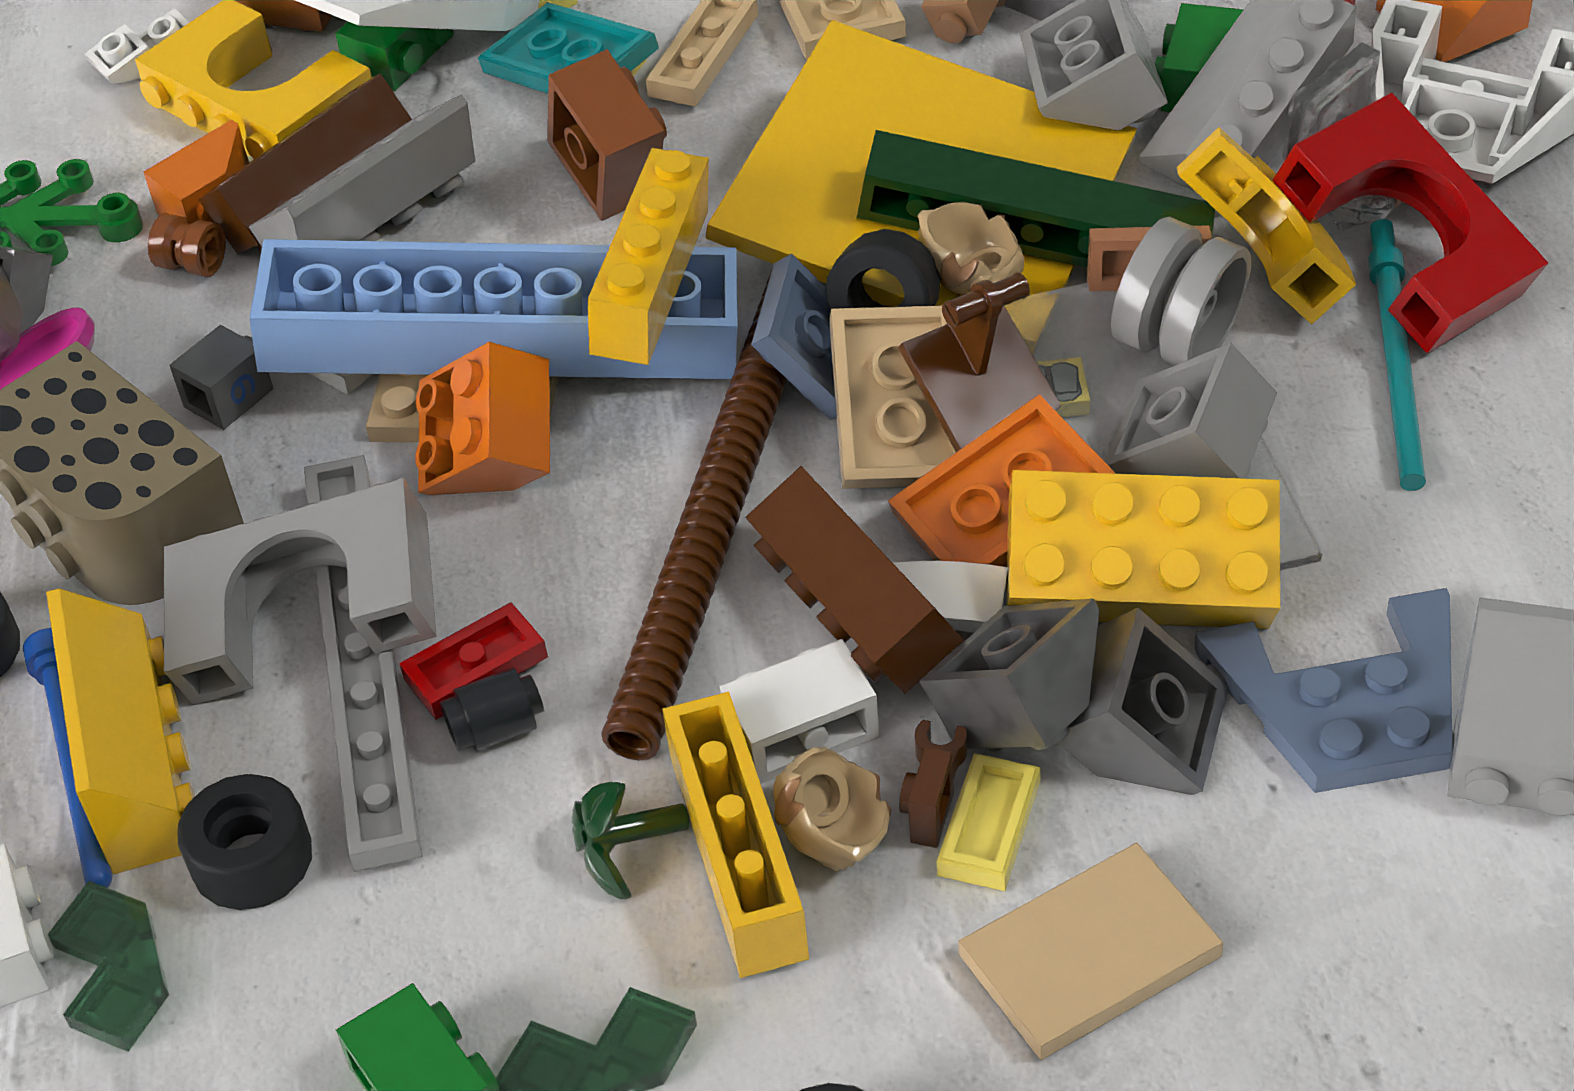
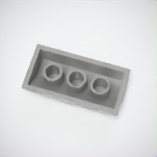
[1139,0,1356,192]
[249,94,476,247]

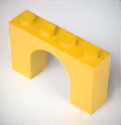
[135,0,371,159]

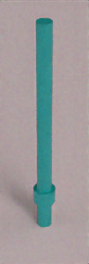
[1368,219,1426,491]

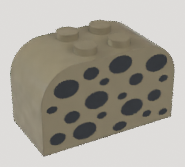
[0,341,244,605]

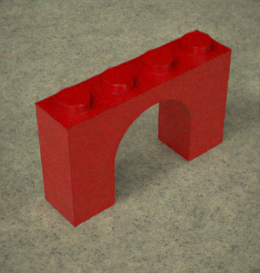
[1272,93,1549,354]

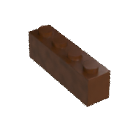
[198,73,412,254]
[745,466,964,695]

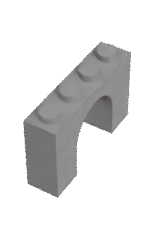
[164,478,437,705]

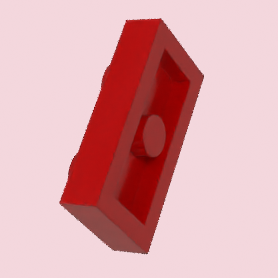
[399,602,548,720]

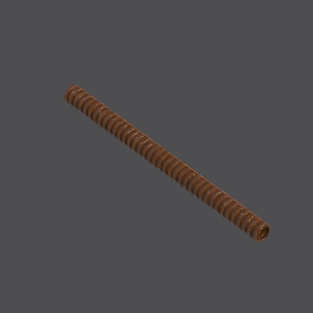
[601,264,787,760]

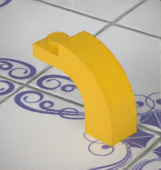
[1176,127,1356,325]

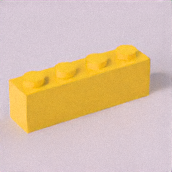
[588,148,709,365]
[662,691,809,978]

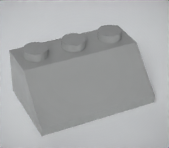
[1020,0,1168,130]

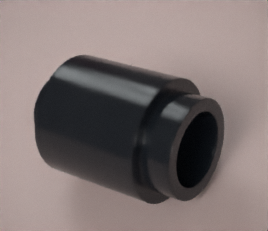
[440,667,544,752]

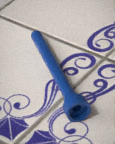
[23,628,112,892]

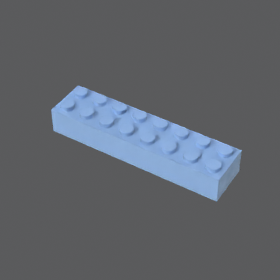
[249,239,737,379]

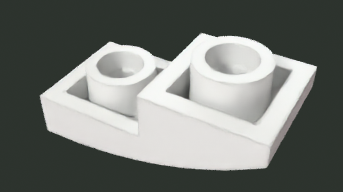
[84,8,189,84]
[893,561,1008,633]

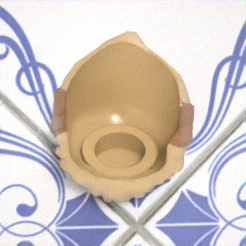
[918,202,1024,295]
[773,747,892,871]

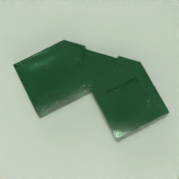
[47,881,169,1052]
[496,987,697,1091]

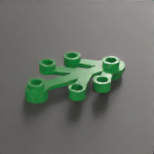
[0,159,143,266]

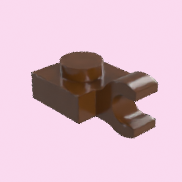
[899,720,967,848]

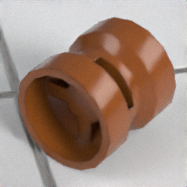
[148,213,226,277]

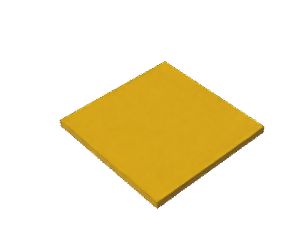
[705,20,1137,357]

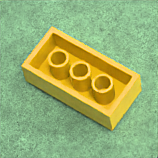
[1006,470,1280,629]

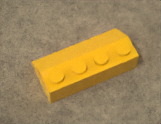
[46,588,195,875]

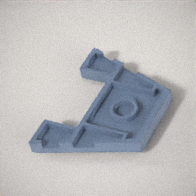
[1195,588,1453,793]

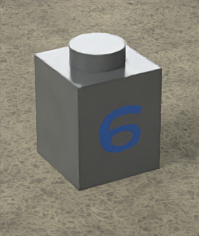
[169,324,274,430]

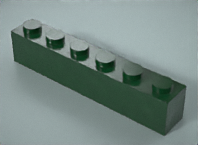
[856,130,1215,268]

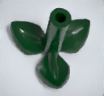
[572,782,690,899]

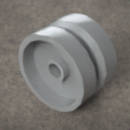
[1111,217,1251,366]

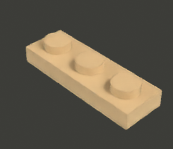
[646,0,758,107]

